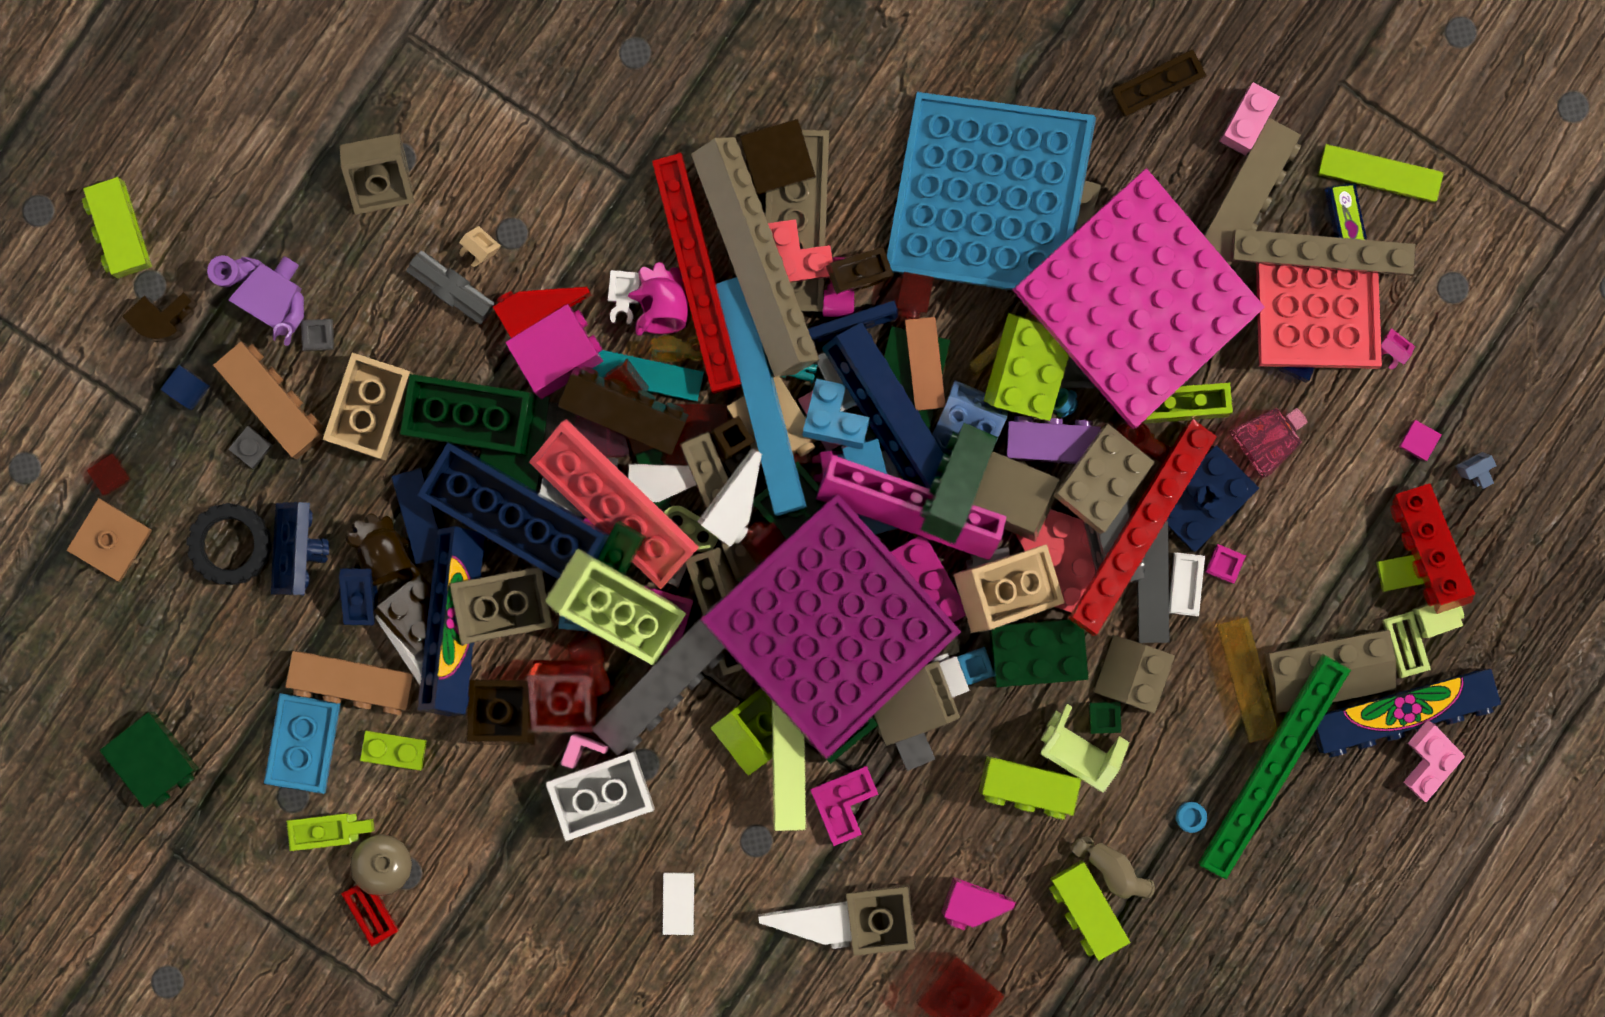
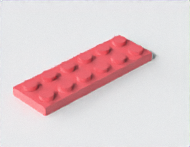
[529,419,699,589]

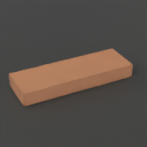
[905,317,945,411]

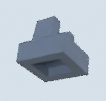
[1455,452,1497,489]

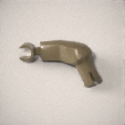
[1070,836,1155,899]

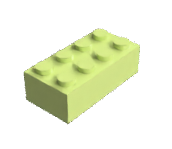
[545,549,686,666]

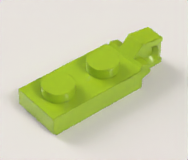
[286,813,375,851]

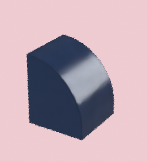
[160,365,210,410]

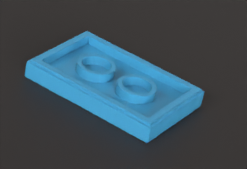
[264,693,341,794]

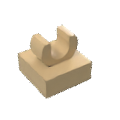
[459,226,501,267]

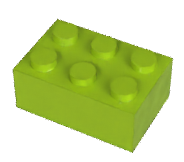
[983,313,1069,421]
[979,756,1081,819]

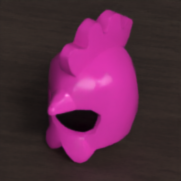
[628,262,688,336]

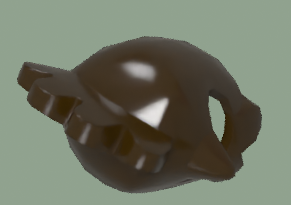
[345,513,420,586]

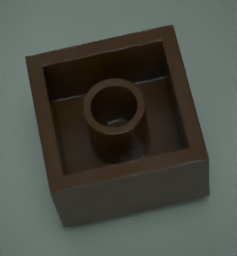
[467,680,537,745]

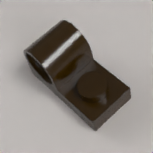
[826,247,893,295]

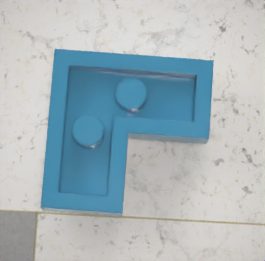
[803,379,870,449]

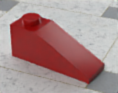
[493,286,592,338]

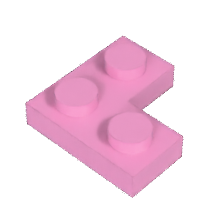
[1403,720,1465,803]

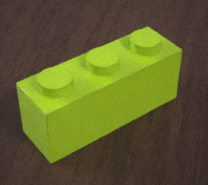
[82,177,152,278]
[1141,383,1233,424]
[1049,860,1131,961]

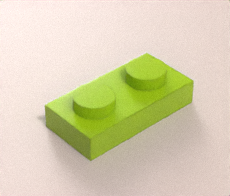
[360,730,427,771]

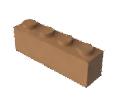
[213,342,324,459]
[286,651,416,715]

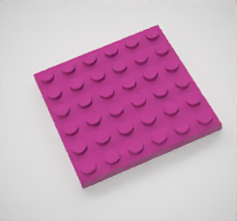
[1012,168,1265,429]

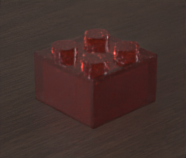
[528,660,598,732]
[916,953,1005,1017]

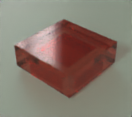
[87,454,131,496]

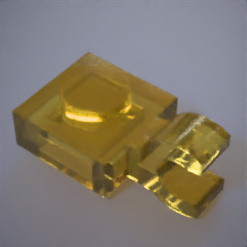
[651,335,703,362]

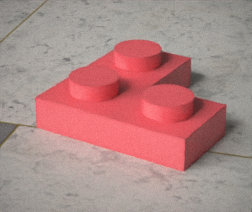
[768,219,833,283]

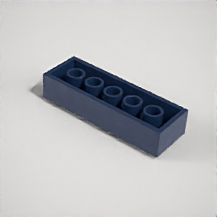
[417,443,609,579]

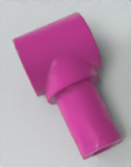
[823,257,854,317]

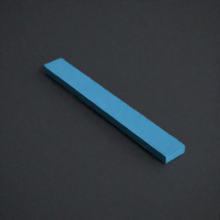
[716,277,806,516]

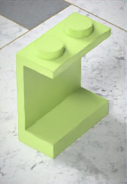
[1040,704,1130,793]

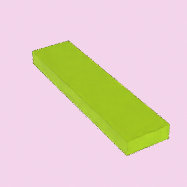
[1317,144,1444,203]

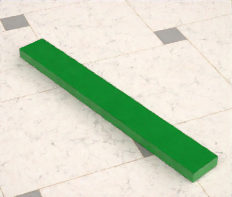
[1198,654,1351,879]

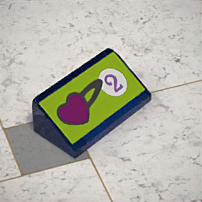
[1325,184,1367,240]

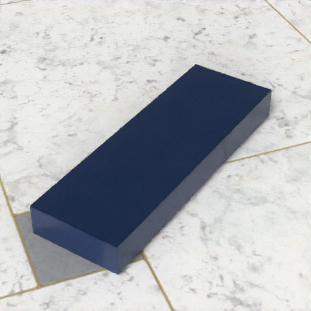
[808,301,898,346]
[392,468,439,564]

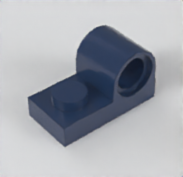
[339,569,378,625]

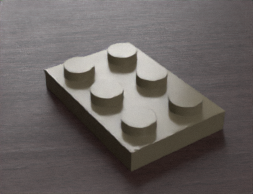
[1053,424,1154,534]

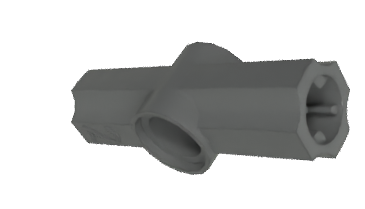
[406,250,496,325]

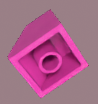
[941,877,1015,930]

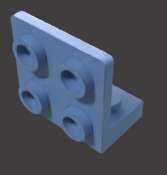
[932,380,1009,454]

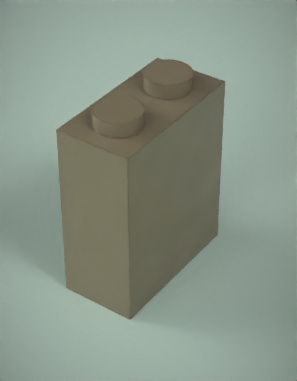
[973,451,1060,542]
[874,660,960,746]

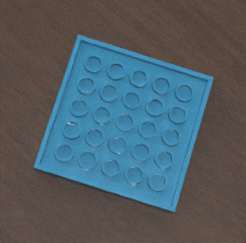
[887,92,1096,290]

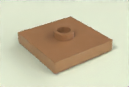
[67,498,152,582]

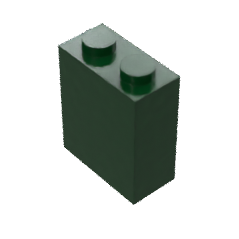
[99,712,199,809]

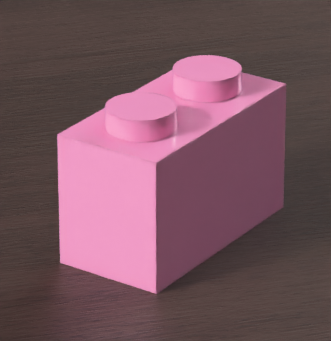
[1219,82,1280,156]

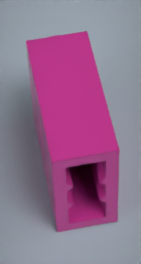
[505,304,604,399]

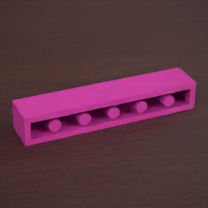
[816,455,1006,560]

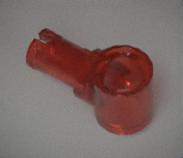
[1117,422,1172,463]
[567,633,613,696]

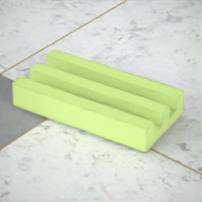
[1382,611,1431,678]

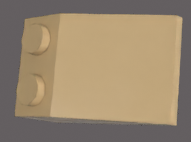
[953,544,1065,633]

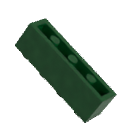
[920,423,998,545]

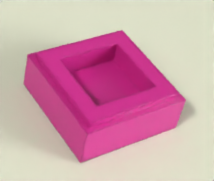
[1399,420,1441,462]
[1205,544,1246,584]

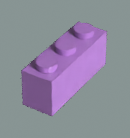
[1005,416,1101,464]

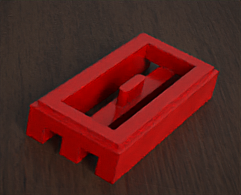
[341,885,399,947]

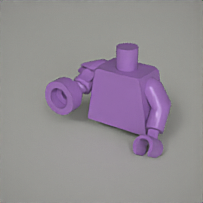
[207,255,304,346]

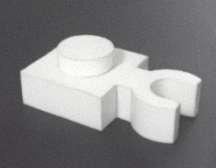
[608,270,641,325]

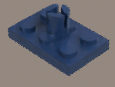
[1167,445,1259,553]
[271,502,329,595]

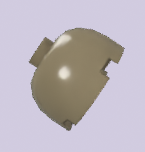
[350,834,412,896]

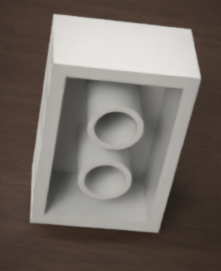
[546,751,655,841]

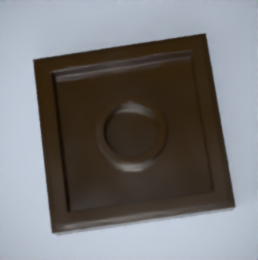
[740,119,816,195]

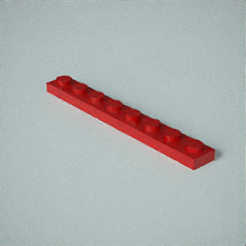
[652,153,742,394]
[1068,419,1217,636]

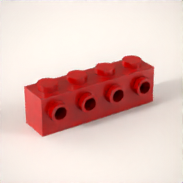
[1390,483,1475,614]

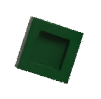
[1089,702,1122,734]

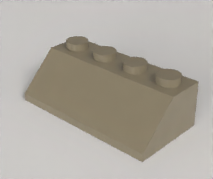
[1264,630,1396,713]

